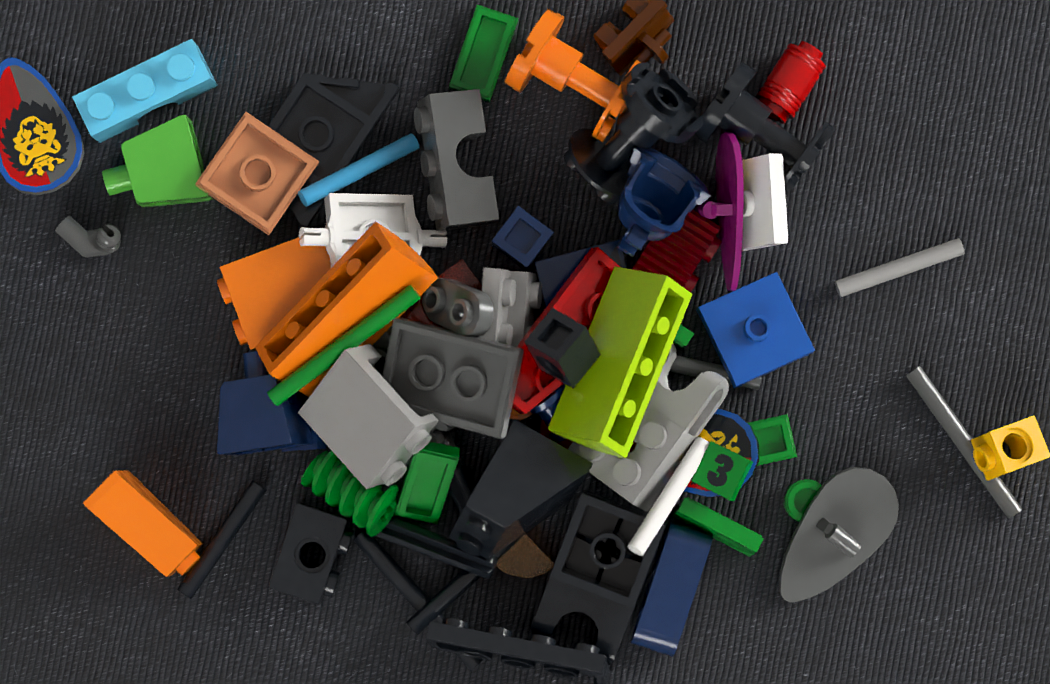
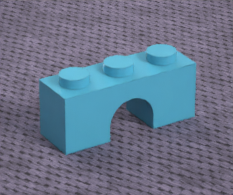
[72,39,217,143]

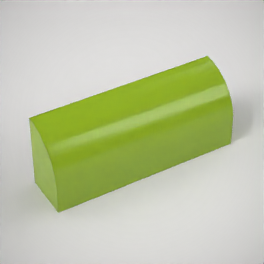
[548,267,693,458]

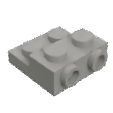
[478,268,543,347]

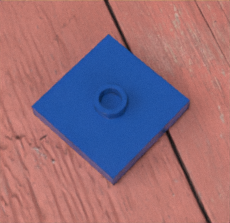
[697,272,815,389]

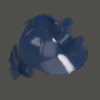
[617,147,711,257]

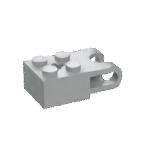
[568,344,729,512]

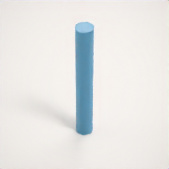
[298,133,419,207]

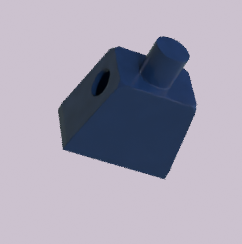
[217,351,313,455]

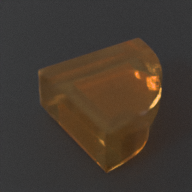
[496,534,554,578]

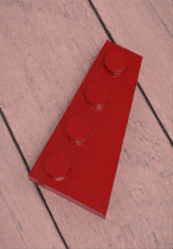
[512,247,620,414]

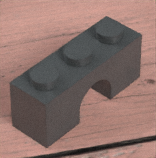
[414,89,499,231]

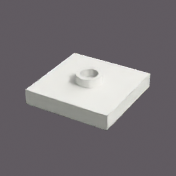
[742,154,788,252]

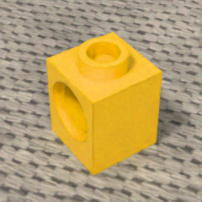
[971,415,1050,481]

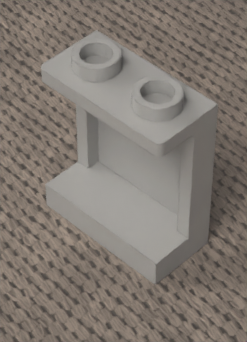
[298,344,438,489]

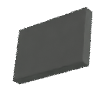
[382,317,524,439]

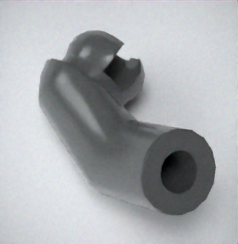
[55,216,121,258]

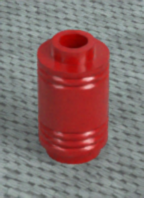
[756,41,826,124]

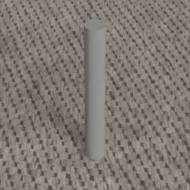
[835,238,965,298]

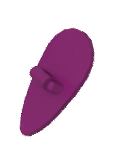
[695,132,744,291]

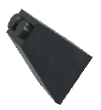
[449,420,593,559]

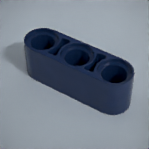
[630,521,713,657]

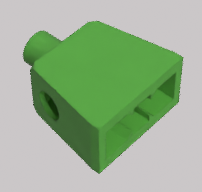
[102,114,213,207]

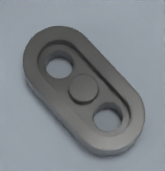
[422,278,494,336]

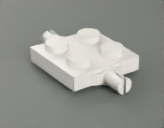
[299,193,447,267]

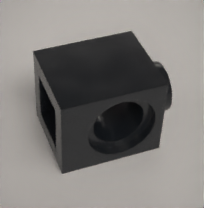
[524,308,601,388]

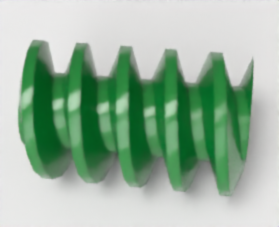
[301,450,399,537]

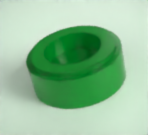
[784,479,822,522]

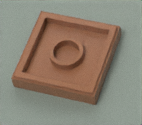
[195,112,319,236]

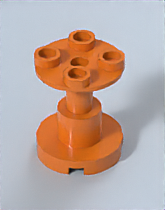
[505,9,641,143]

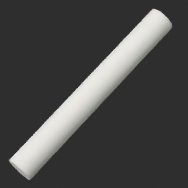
[628,437,710,556]

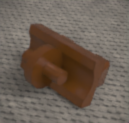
[593,0,675,76]

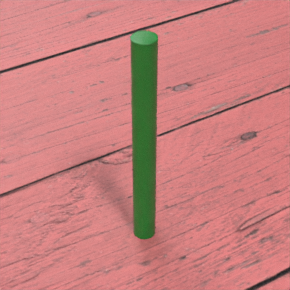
[267,284,421,407]

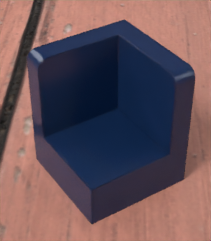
[492,206,554,271]

